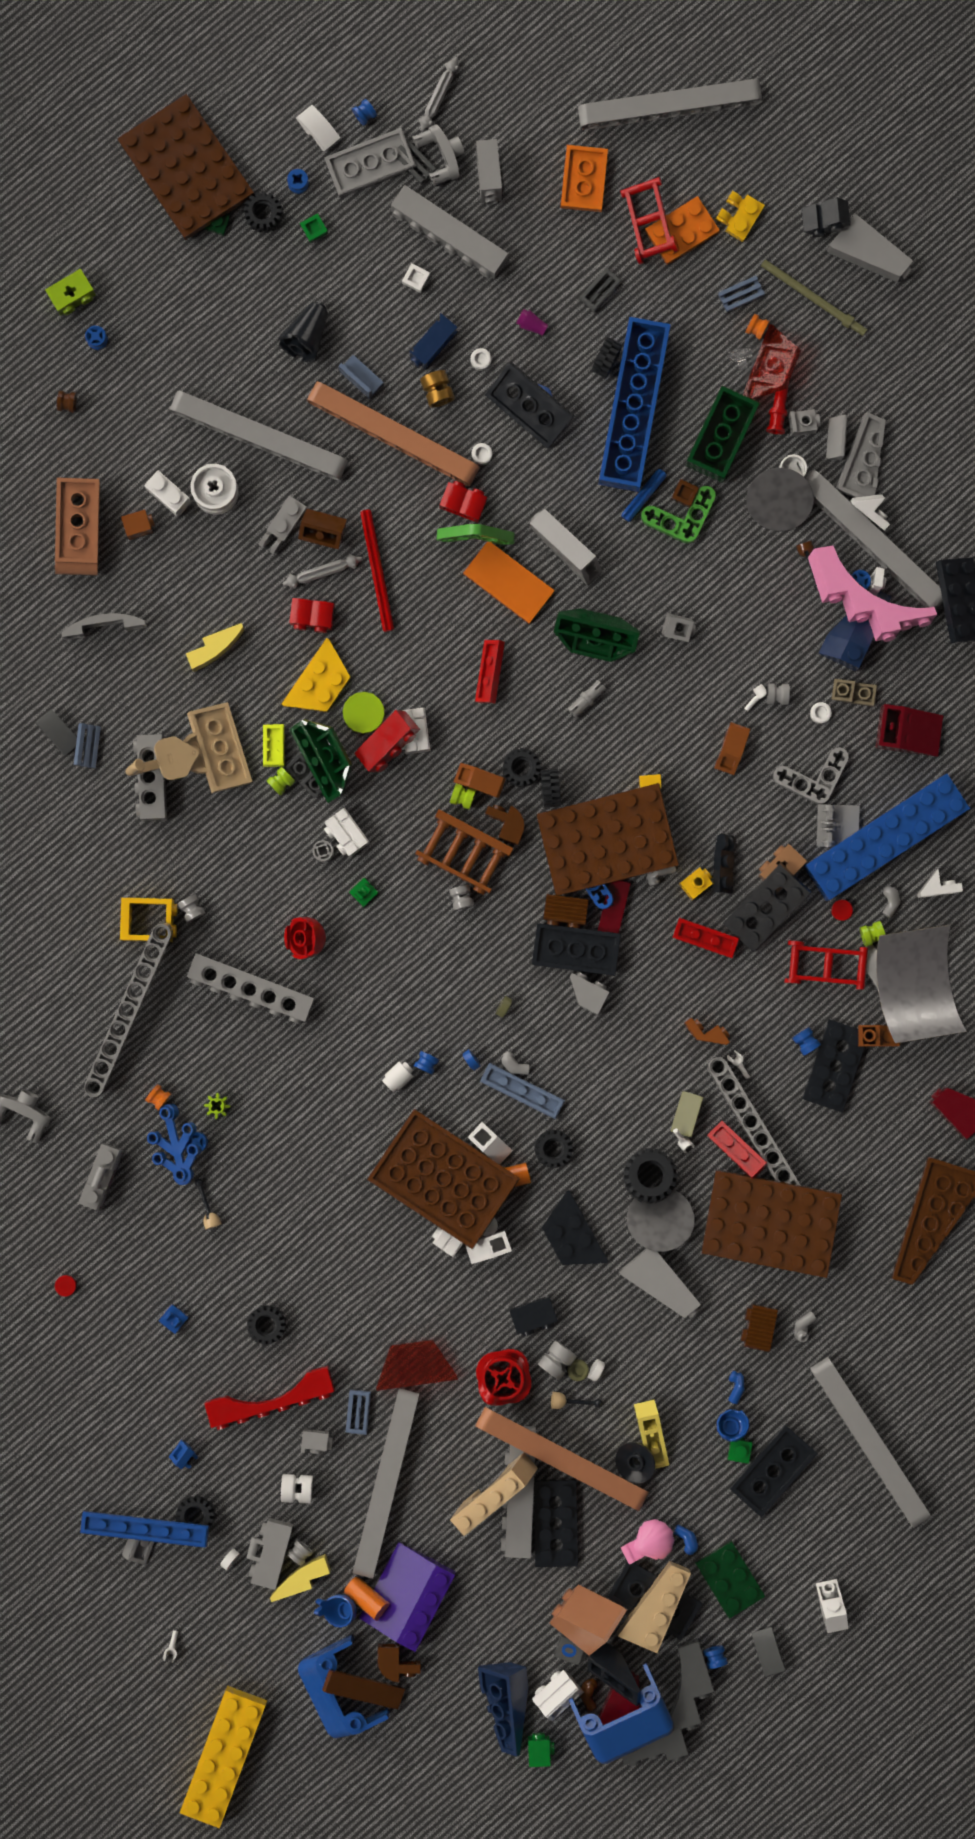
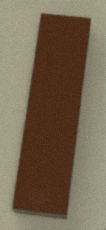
[322,1669,405,1710]

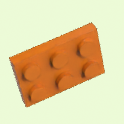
[560,145,608,212]
[645,196,720,265]

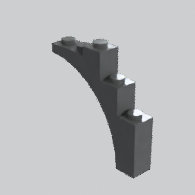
[622,1638,714,1766]

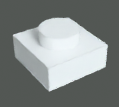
[402,263,430,293]
[869,567,886,596]

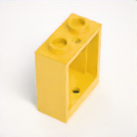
[120,898,178,942]

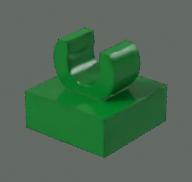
[349,878,379,907]

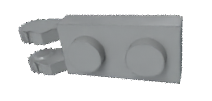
[259,496,307,555]

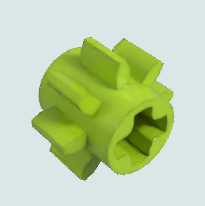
[204,1093,231,1119]

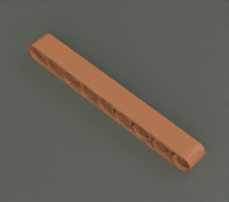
[307,381,480,486]
[475,1407,649,1511]

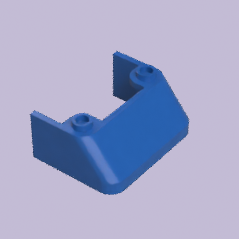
[298,1634,390,1738]
[569,1663,674,1764]

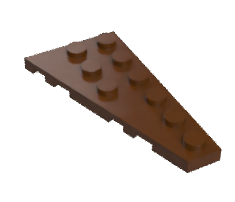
[891,1157,975,1285]

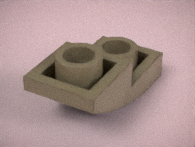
[832,679,878,707]

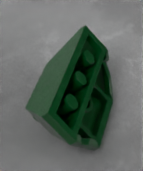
[554,608,640,662]
[289,719,352,803]

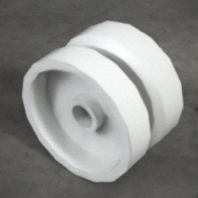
[191,464,239,515]

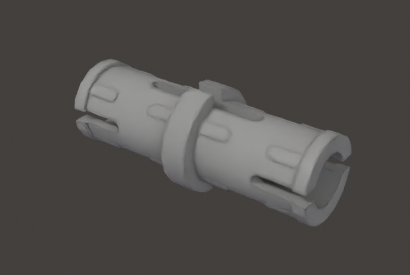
[567,680,606,718]

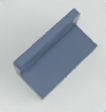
[338,355,384,399]

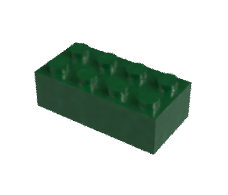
[685,386,760,483]

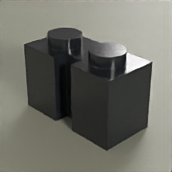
[802,197,850,237]
[509,1296,558,1337]

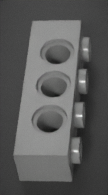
[133,734,167,821]

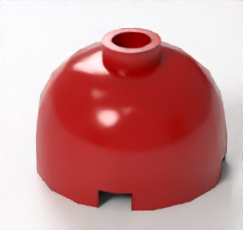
[284,917,326,959]

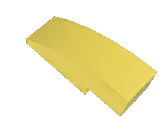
[186,623,244,672]
[270,1554,331,1602]

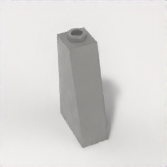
[827,214,913,282]
[530,509,603,586]
[619,1248,701,1318]

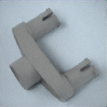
[412,124,465,187]
[0,1089,51,1143]

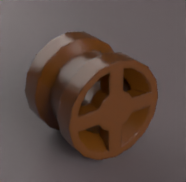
[57,390,77,413]

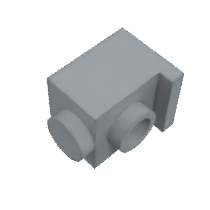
[788,409,821,437]
[662,613,696,642]
[301,1429,333,1454]

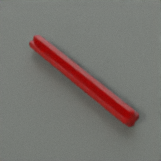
[360,509,394,632]

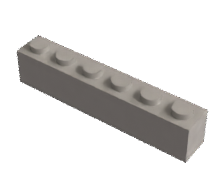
[391,185,508,279]
[501,1426,536,1558]

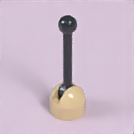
[195,1179,221,1230]
[551,1392,602,1409]

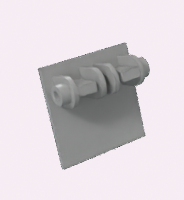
[816,804,860,847]

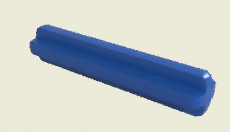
[621,469,667,522]

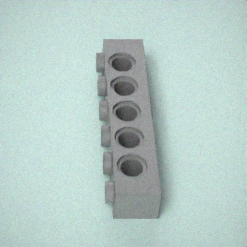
[187,953,315,1024]

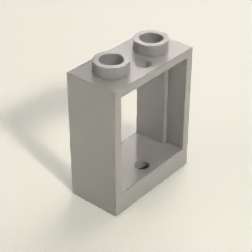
[476,139,502,205]

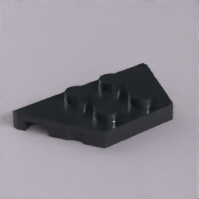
[541,1190,608,1265]

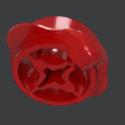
[476,1349,532,1406]

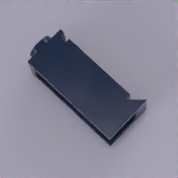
[409,313,458,370]

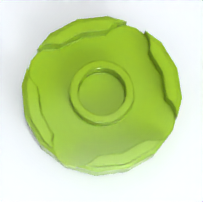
[343,692,384,734]

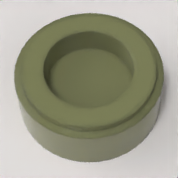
[495,996,512,1017]
[567,1359,589,1381]

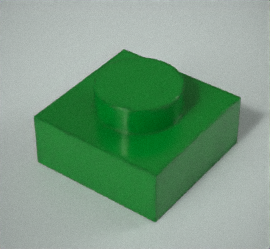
[300,213,328,243]
[727,1440,752,1464]

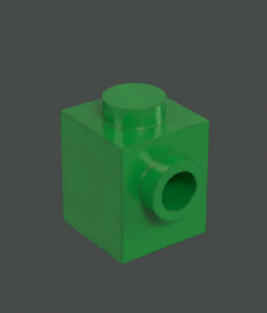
[528,1733,554,1767]

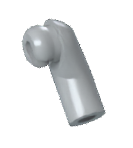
[882,886,900,918]

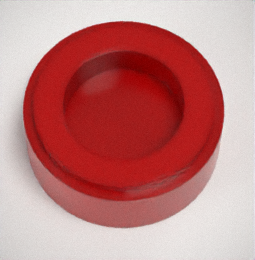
[831,900,853,921]
[55,1275,77,1297]

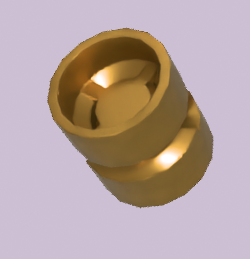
[420,370,455,408]

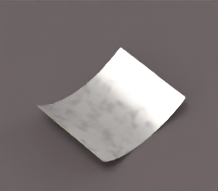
[876,925,967,1043]

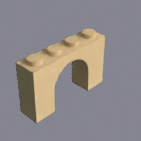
[450,1452,538,1536]

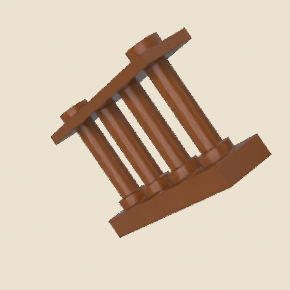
[415,809,513,895]

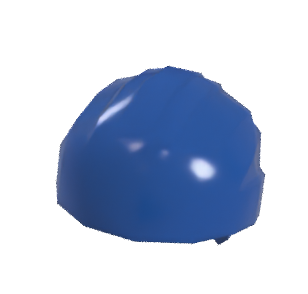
[314,1594,357,1628]

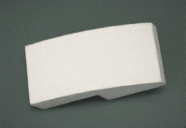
[296,105,340,151]

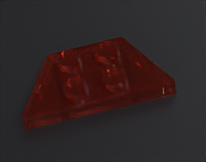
[743,324,801,400]
[376,1339,458,1391]

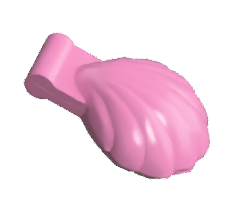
[620,1519,674,1564]

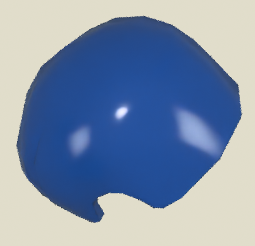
[716,1409,749,1442]

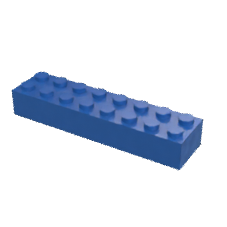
[598,317,671,492]
[803,773,970,901]

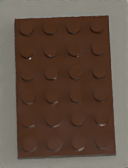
[117,94,255,240]
[536,783,679,896]
[367,1109,520,1250]
[702,1170,842,1278]

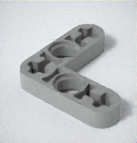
[773,747,849,804]

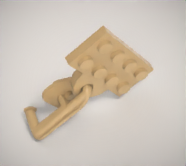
[125,702,252,793]

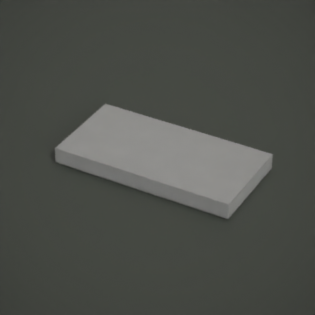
[324,128,416,198]

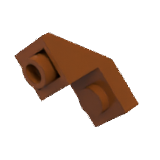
[714,722,750,775]
[454,763,506,798]
[684,1018,730,1045]
[858,1025,900,1047]

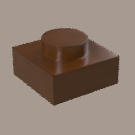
[671,479,699,508]

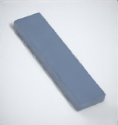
[480,1063,565,1119]

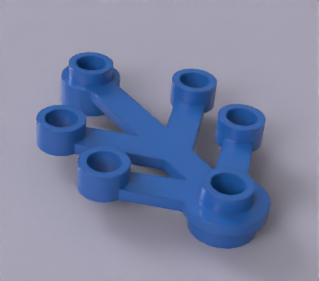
[147,1103,202,1185]

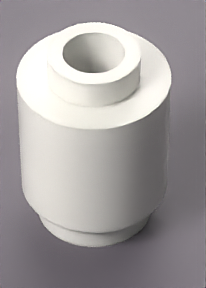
[382,1061,414,1092]

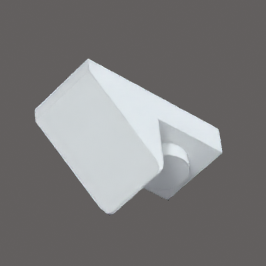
[850,494,890,531]
[917,869,963,898]

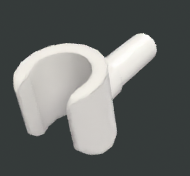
[744,684,767,711]
[727,1050,750,1079]
[673,1129,694,1153]
[163,1630,178,1663]

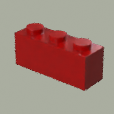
[354,710,420,772]

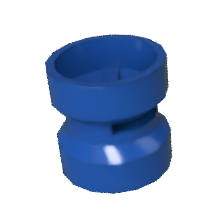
[792,1027,821,1056]

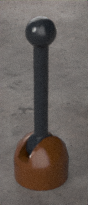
[796,540,818,591]

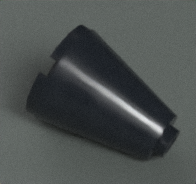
[278,302,328,362]

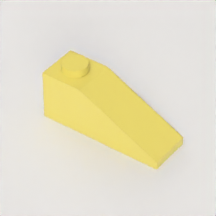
[634,1400,669,1469]

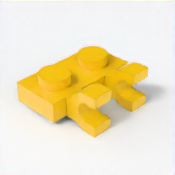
[716,190,765,242]

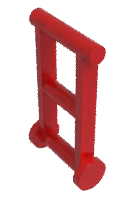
[620,177,679,265]
[784,941,868,990]

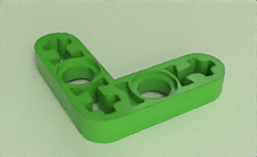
[641,486,716,544]
[436,524,515,545]

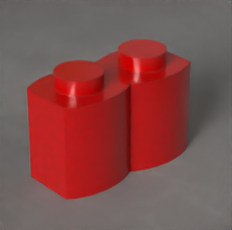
[439,481,487,523]
[289,598,335,633]

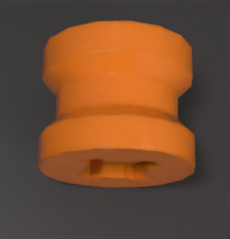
[745,314,769,340]
[145,1084,171,1111]

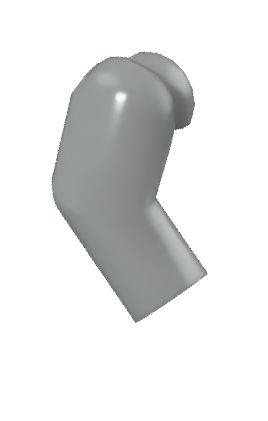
[646,867,676,886]
[501,1052,529,1075]
[794,1311,817,1343]

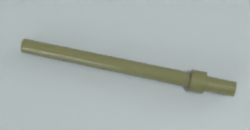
[761,259,868,336]

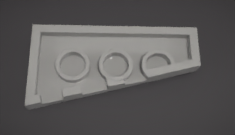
[836,412,886,498]

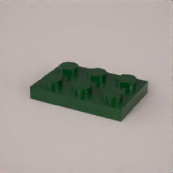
[695,1541,765,1619]

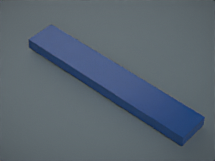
[80,1511,209,1548]

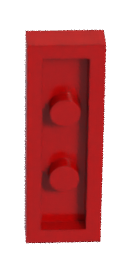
[475,640,505,704]
[672,918,739,959]
[707,1121,768,1179]

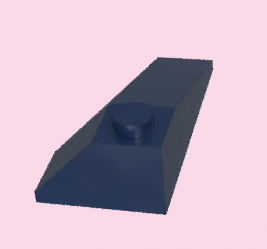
[818,591,892,671]
[478,1662,528,1757]

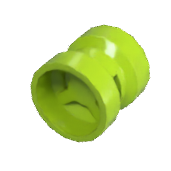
[266,767,296,796]
[450,783,476,810]
[859,921,885,947]

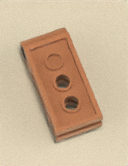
[55,478,100,575]

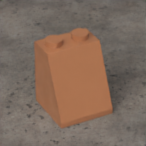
[549,1584,627,1656]

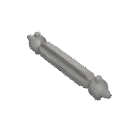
[418,57,460,132]
[282,554,362,589]

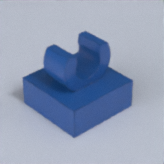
[159,1304,189,1334]
[169,1440,198,1469]

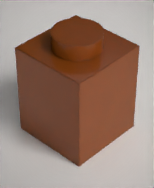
[121,509,155,540]

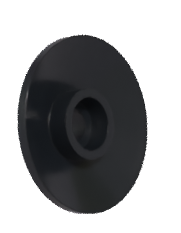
[615,1442,655,1484]

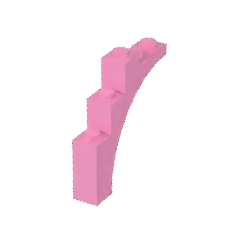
[808,545,937,642]

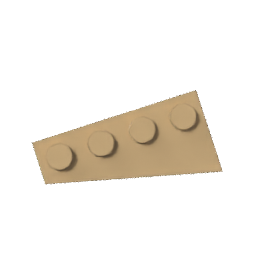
[617,1561,691,1653]

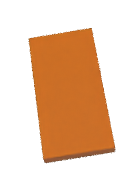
[463,542,555,624]

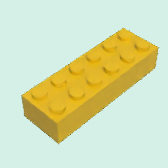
[180,1685,267,1829]

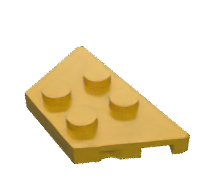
[282,638,351,712]

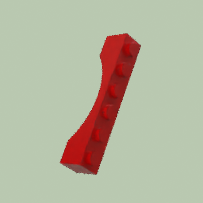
[204,1365,335,1430]

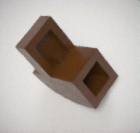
[485,804,524,846]
[378,1643,421,1682]

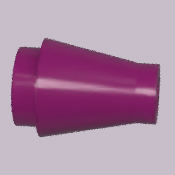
[516,309,548,336]

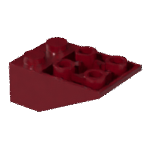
[875,704,943,757]

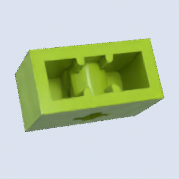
[45,269,96,316]

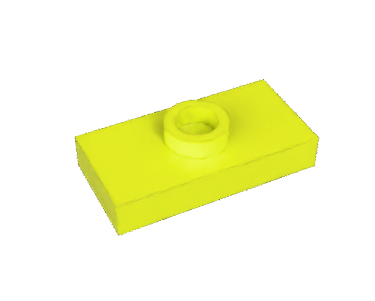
[263,724,285,767]

